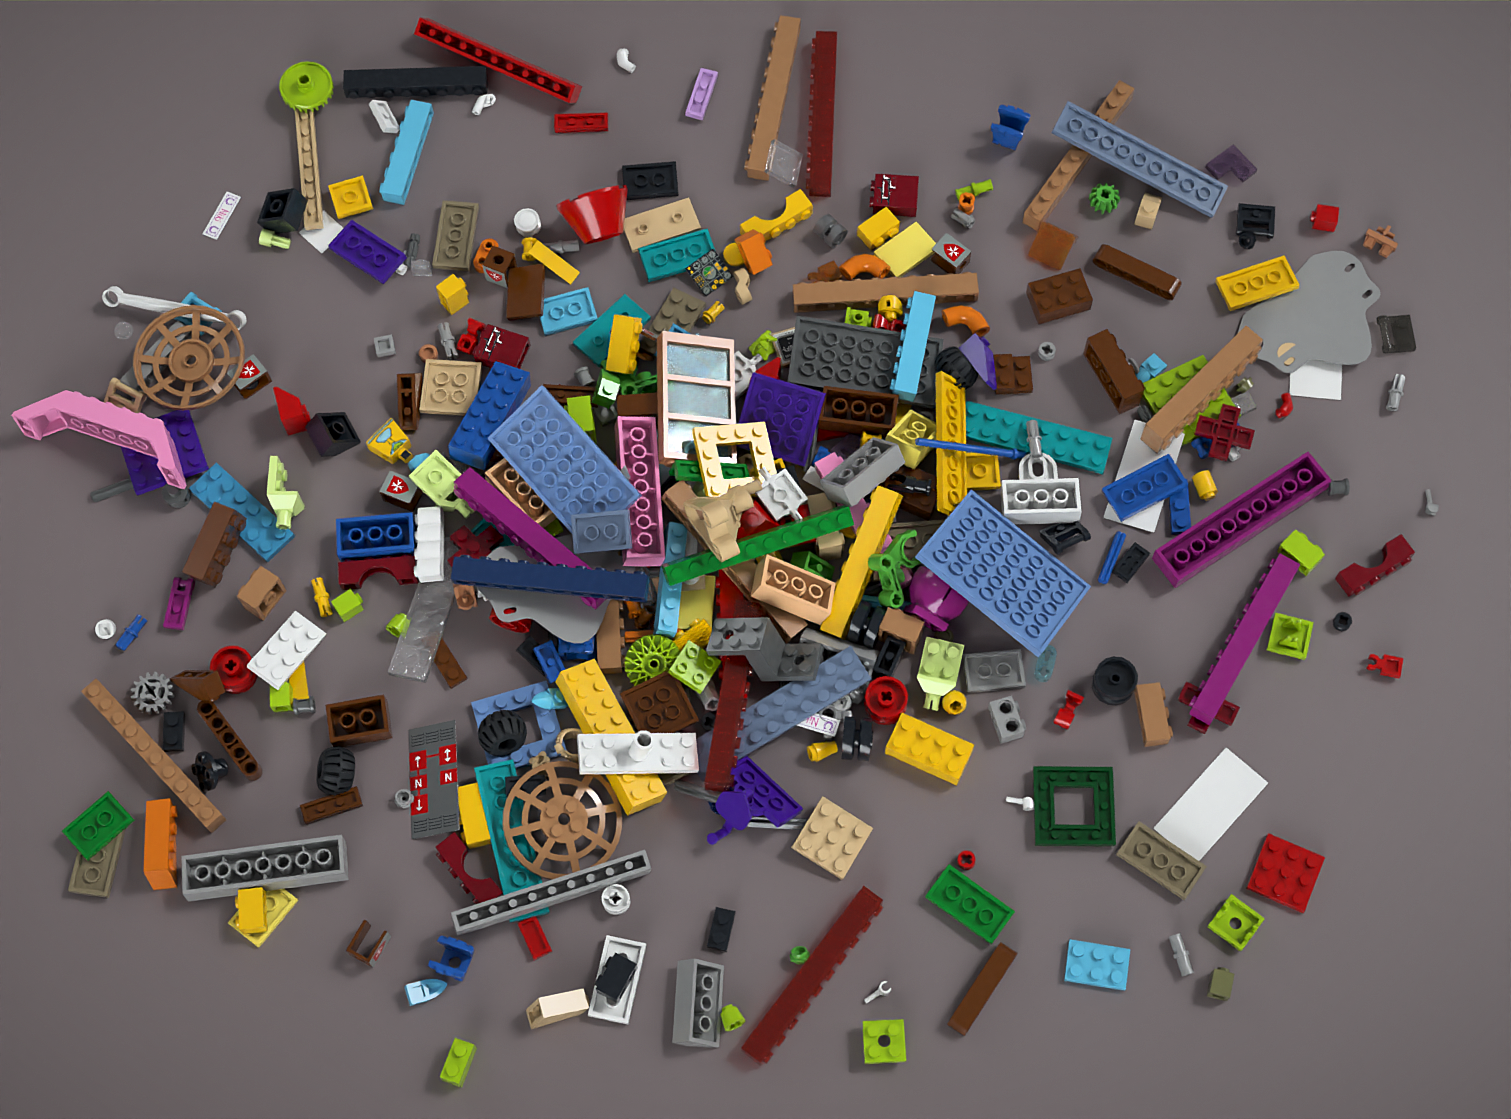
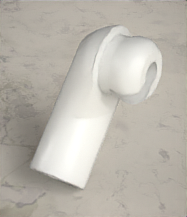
[616,48,636,73]

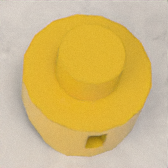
[878,295,903,323]

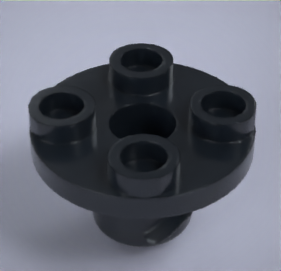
[191,751,228,791]

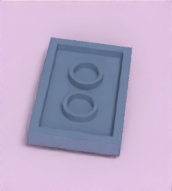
[571,509,632,554]

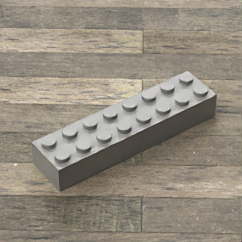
[181,835,349,902]

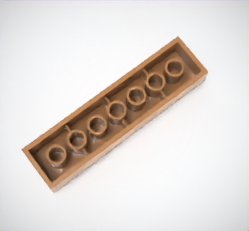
[1140,326,1263,454]

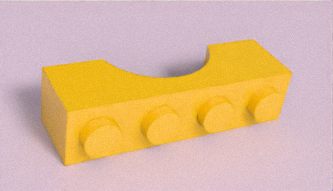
[740,189,813,244]

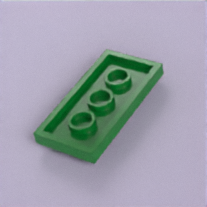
[925,864,1015,945]

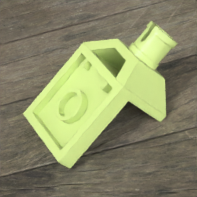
[409,450,474,519]
[267,456,305,530]
[917,637,964,711]

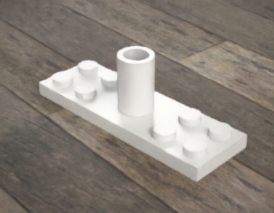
[577,731,699,774]

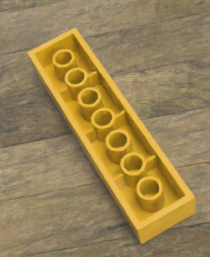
[555,659,667,816]

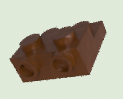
[993,354,1033,395]

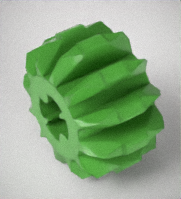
[1089,182,1120,214]

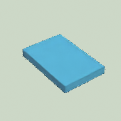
[540,287,598,336]

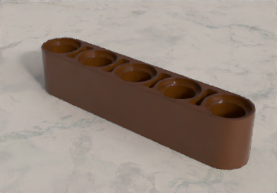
[1093,244,1182,300]
[197,700,262,781]
[947,942,1018,1036]

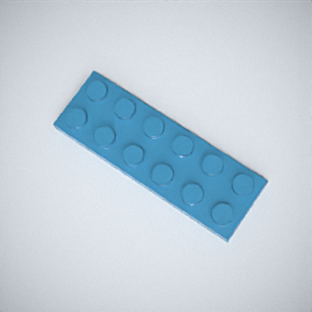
[189,463,295,562]

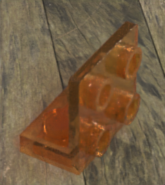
[1028,222,1079,270]

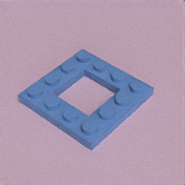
[471,680,567,769]

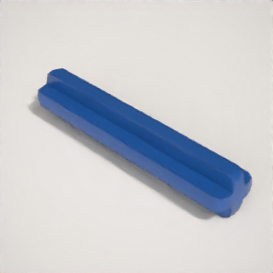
[1098,531,1126,584]

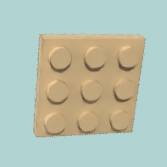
[419,359,482,416]
[791,796,873,880]

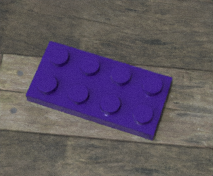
[328,220,407,284]

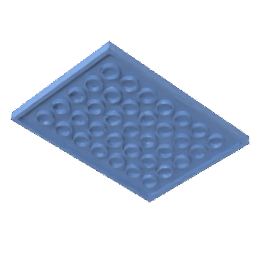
[915,490,1091,657]

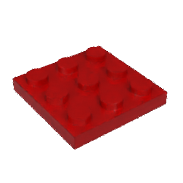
[1246,833,1325,913]

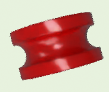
[957,850,976,870]

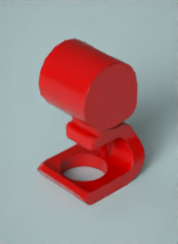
[872,314,906,332]
[457,318,486,355]
[1054,690,1084,730]

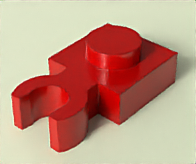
[1367,654,1404,679]

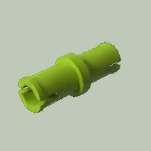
[955,179,993,201]

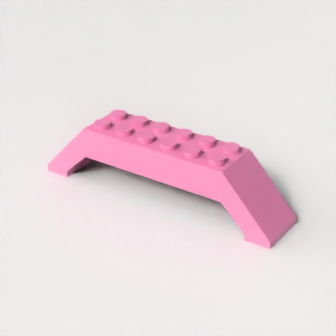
[11,390,187,489]

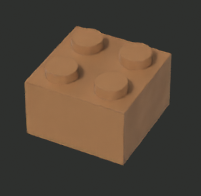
[237,566,286,621]
[878,607,924,654]

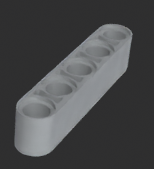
[120,321,192,398]

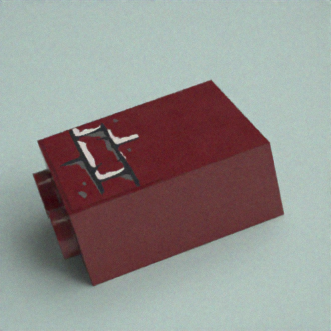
[869,174,919,217]
[473,324,531,369]

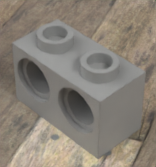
[988,696,1026,744]

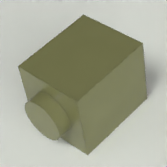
[1207,967,1235,1001]

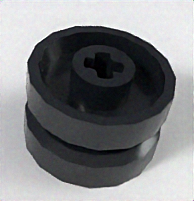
[847,600,887,649]
[1092,656,1138,706]
[841,716,873,761]

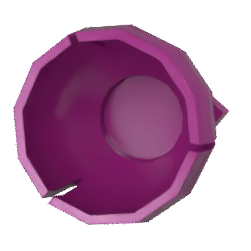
[903,566,969,632]

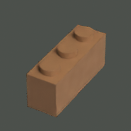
[1134,682,1173,747]

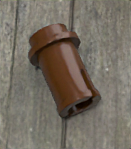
[634,605,655,630]

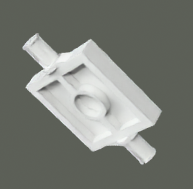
[710,351,763,401]
[755,467,808,522]

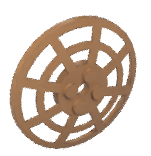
[133,305,245,411]
[502,761,622,880]

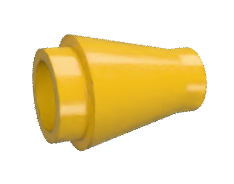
[807,741,838,762]

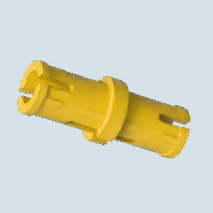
[311,577,333,617]

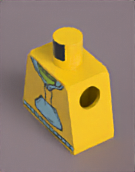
[366,418,413,464]

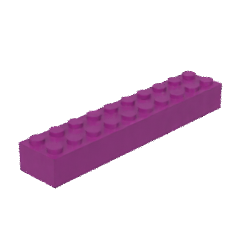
[1152,451,1332,588]

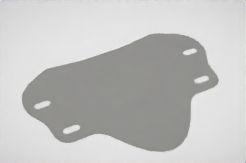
[1238,251,1380,373]
[477,534,636,643]

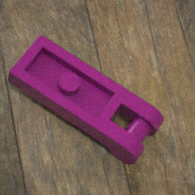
[163,577,195,630]

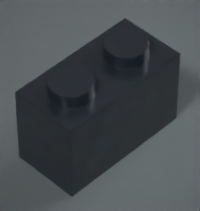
[872,635,906,678]
[595,952,638,1004]

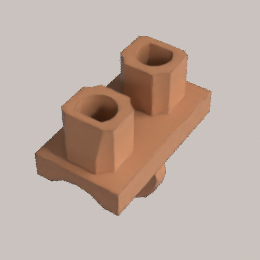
[1363,225,1398,258]
[453,583,478,610]

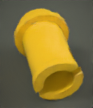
[702,301,725,324]

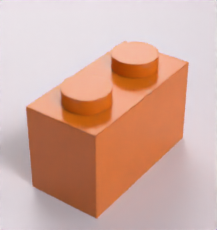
[734,229,773,275]

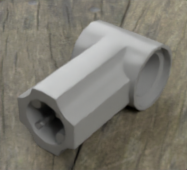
[694,678,721,711]

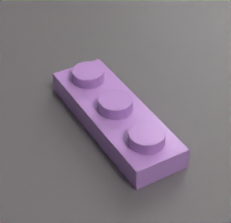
[685,68,718,120]

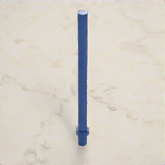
[915,438,1027,460]

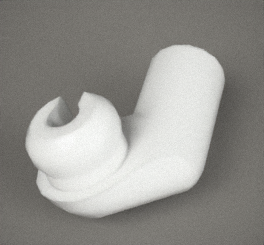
[472,94,496,115]

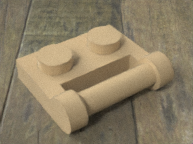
[104,378,147,414]

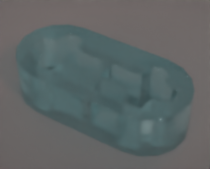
[1034,645,1057,682]

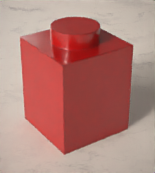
[1310,204,1339,232]

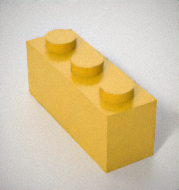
[606,314,643,374]
[458,783,491,849]

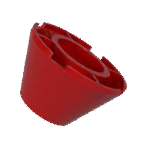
[556,185,628,244]

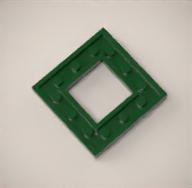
[1033,766,1116,846]

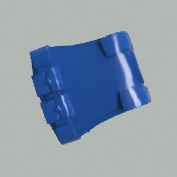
[991,105,1030,151]
[558,634,597,661]
[428,936,474,982]

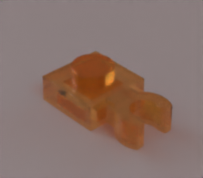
[808,260,842,283]

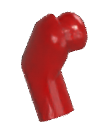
[1275,393,1293,418]

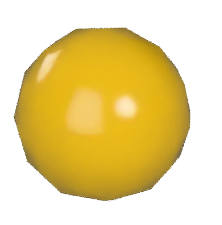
[942,690,967,715]

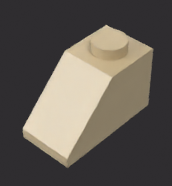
[1135,192,1162,230]

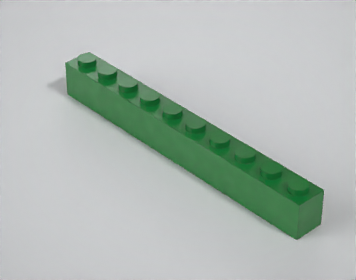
[661,505,854,586]

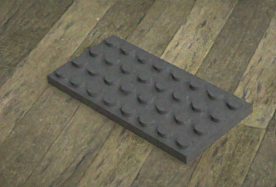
[787,315,944,409]

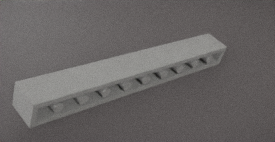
[451,850,651,936]

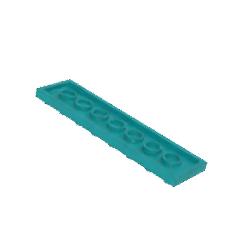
[966,401,1113,474]
[474,759,549,923]

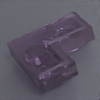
[1205,144,1257,182]

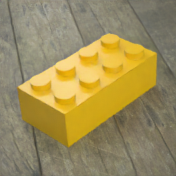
[885,713,974,786]

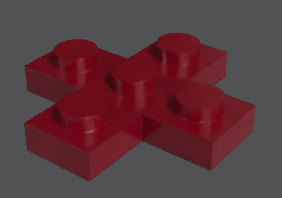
[1194,404,1255,461]
[447,525,504,567]
[1177,682,1240,734]

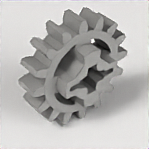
[131,672,175,715]

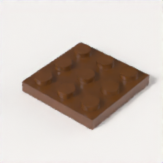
[620,670,699,733]

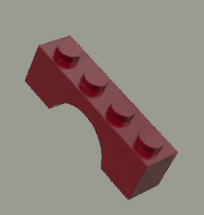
[1335,534,1415,597]
[338,554,419,590]
[435,832,503,905]

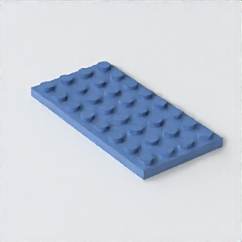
[488,385,642,533]

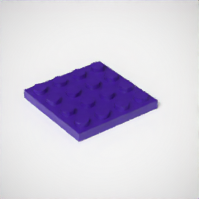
[736,372,826,467]
[120,410,209,496]

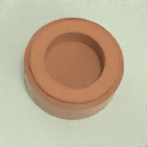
[419,344,438,363]

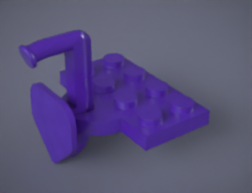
[707,756,803,845]

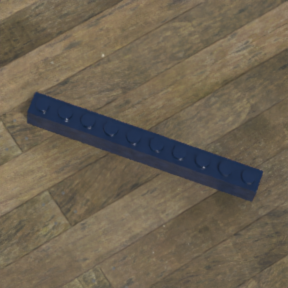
[451,555,650,603]

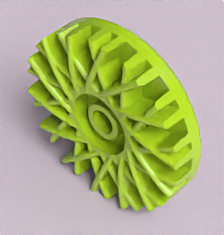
[279,61,334,113]
[625,634,680,686]

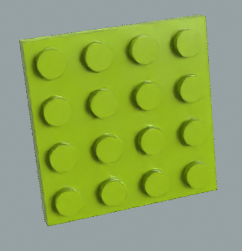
[1142,355,1241,446]

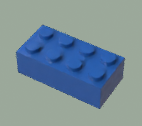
[336,512,417,562]

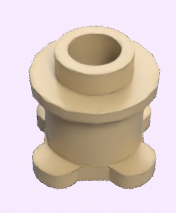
[529,751,555,778]

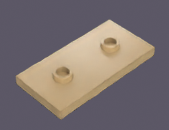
[624,198,701,253]

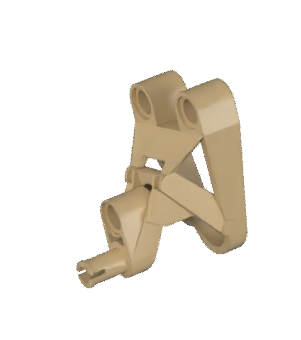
[683,479,762,562]

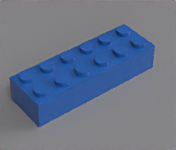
[448,361,531,470]

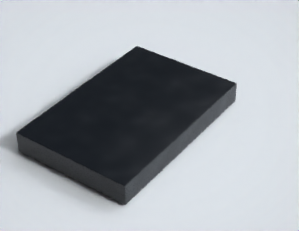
[622,161,679,200]

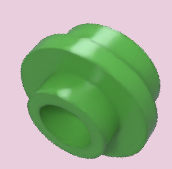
[790,946,810,964]

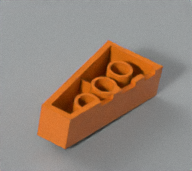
[143,798,178,890]

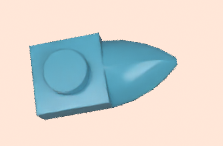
[1135,353,1167,383]
[531,688,568,710]
[404,979,447,1006]

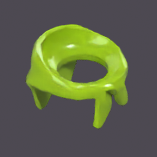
[748,330,777,361]

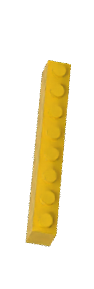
[820,486,903,640]

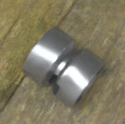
[813,214,848,248]

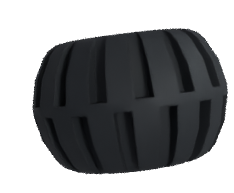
[934,346,979,390]
[478,710,527,757]
[316,746,355,795]

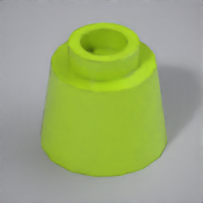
[386,613,410,638]
[720,1004,746,1031]

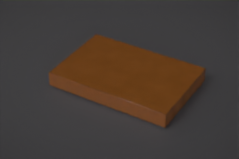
[506,264,545,321]

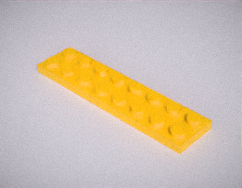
[935,371,967,516]

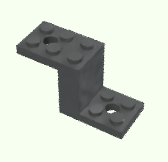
[706,617,824,681]

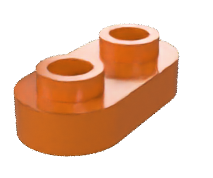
[473,238,499,273]

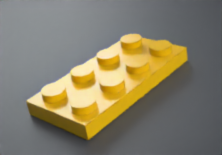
[1215,255,1299,311]

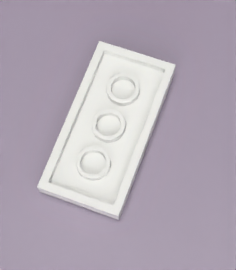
[247,611,326,690]
[588,935,646,1025]

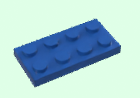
[1102,454,1188,522]

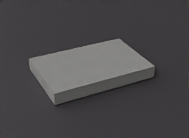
[962,649,1026,693]

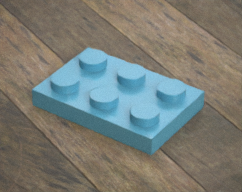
[1064,939,1130,991]

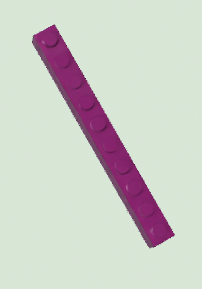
[454,468,606,610]
[1189,554,1301,725]

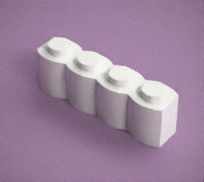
[414,506,444,583]

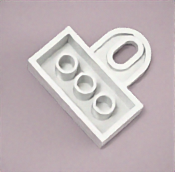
[1000,453,1081,524]

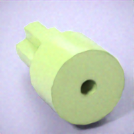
[259,229,291,249]

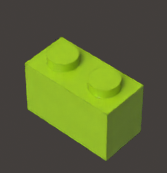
[1277,529,1325,576]
[440,1038,477,1087]

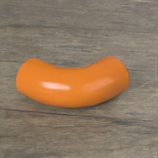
[839,254,891,281]
[941,305,990,337]

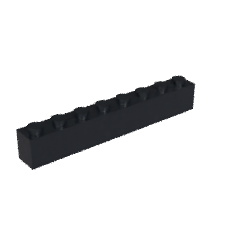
[343,66,488,99]

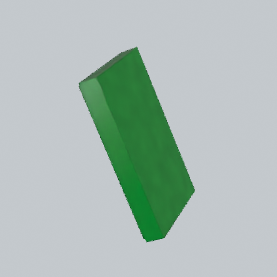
[62,791,135,861]

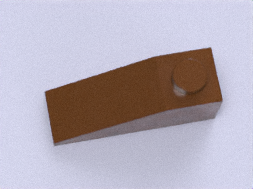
[397,373,423,430]
[170,670,226,702]

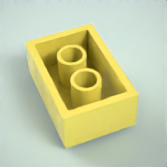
[885,410,936,469]

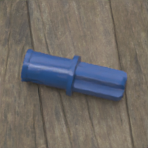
[116,614,148,651]

